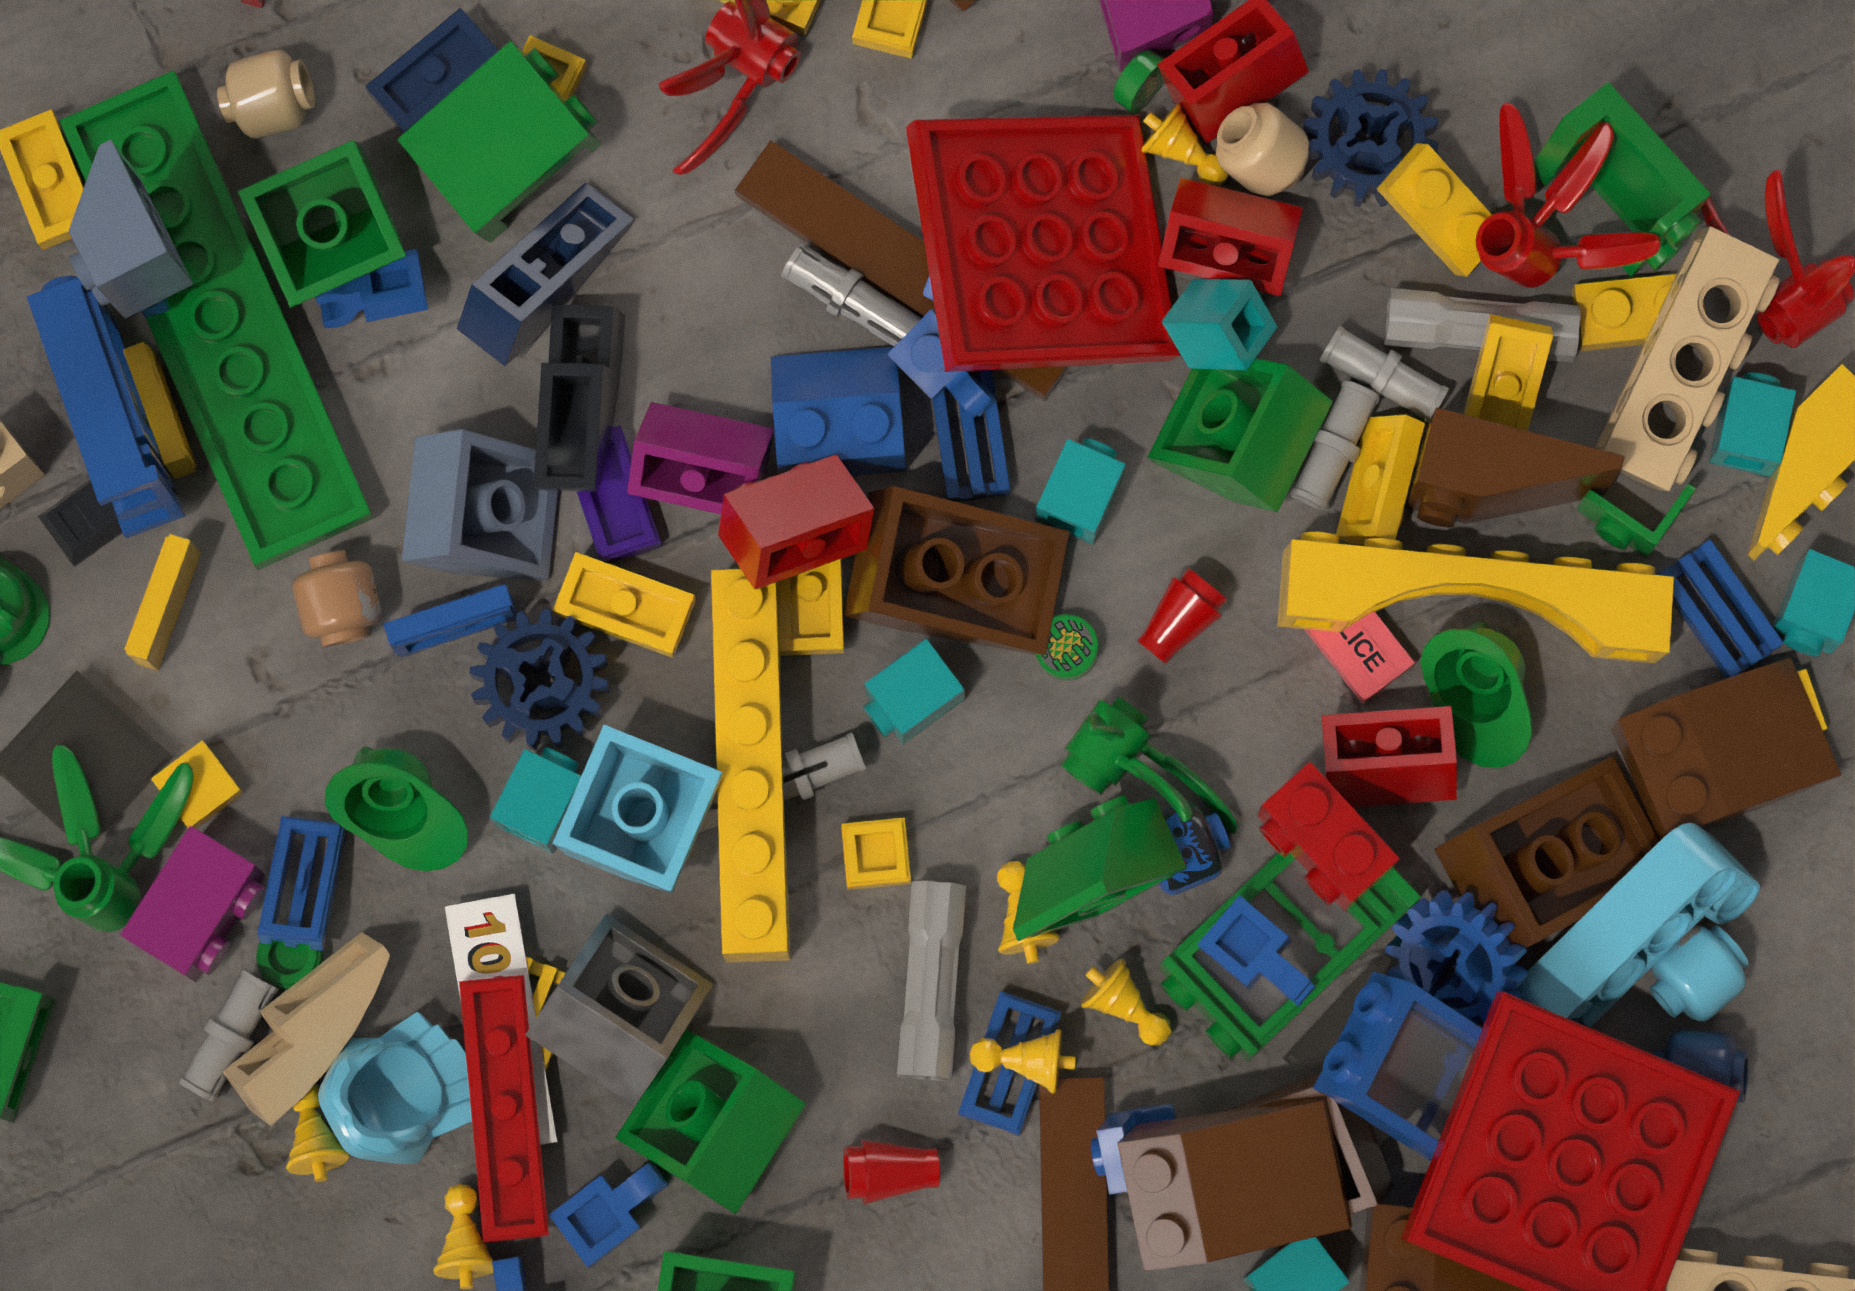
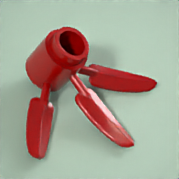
[658,0,801,175]
[1476,102,1661,288]
[1701,169,1855,348]

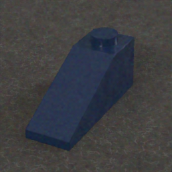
[456,182,634,366]

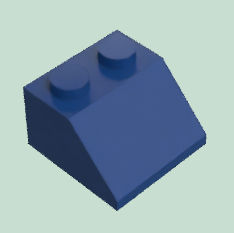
[770,347,906,476]

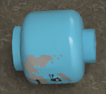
[1649,925,1749,1021]

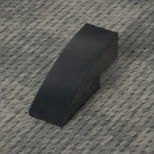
[533,305,625,492]

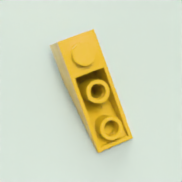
[1747,364,1855,561]

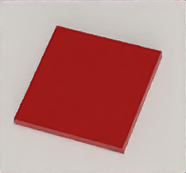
[905,115,1180,372]
[1401,991,1741,1291]

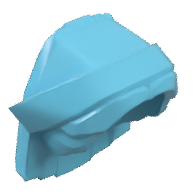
[318,1012,472,1164]

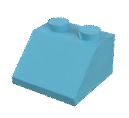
[552,725,724,894]

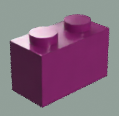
[627,402,774,514]
[119,826,265,982]

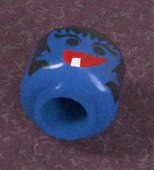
[1154,801,1231,895]

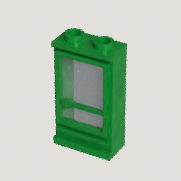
[1159,853,1421,1063]

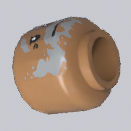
[292,550,383,647]

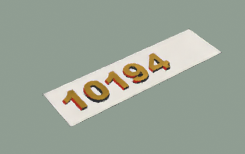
[445,894,557,1145]

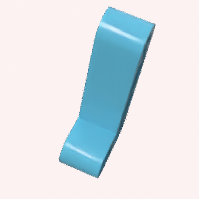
[1516,822,1760,1028]

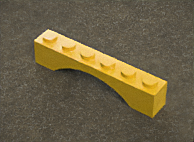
[1277,532,1674,663]
[711,569,791,963]

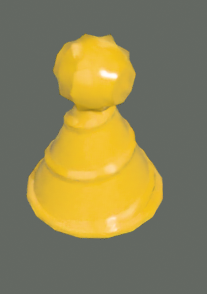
[1141,103,1229,186]
[997,861,1061,964]
[1081,958,1172,1046]
[969,1029,1076,1094]
[286,1083,350,1182]
[433,1184,493,1289]

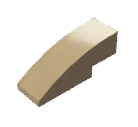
[222,932,390,1126]

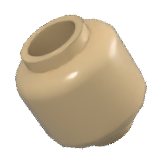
[217,49,315,138]
[1216,103,1310,196]

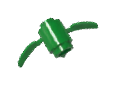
[1060,696,1238,834]
[0,744,194,932]

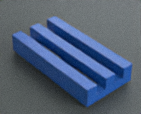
[932,370,1010,502]
[1657,539,1784,679]
[383,584,517,657]
[257,816,347,951]
[958,991,1061,1136]

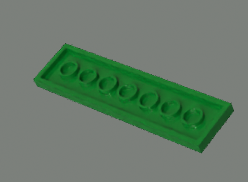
[59,70,374,570]

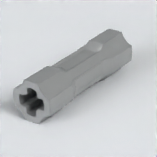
[1384,288,1581,363]
[897,881,966,1081]

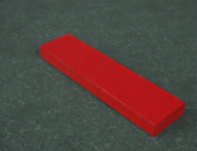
[459,975,549,1243]

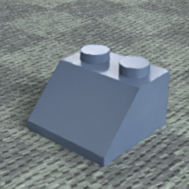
[69,139,194,319]
[402,429,558,581]

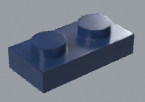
[365,8,499,134]

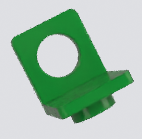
[1577,483,1696,558]

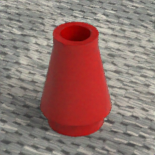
[1137,568,1228,664]
[843,1139,940,1205]

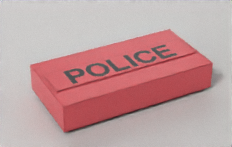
[1304,612,1415,704]

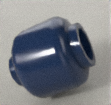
[1653,1029,1749,1103]

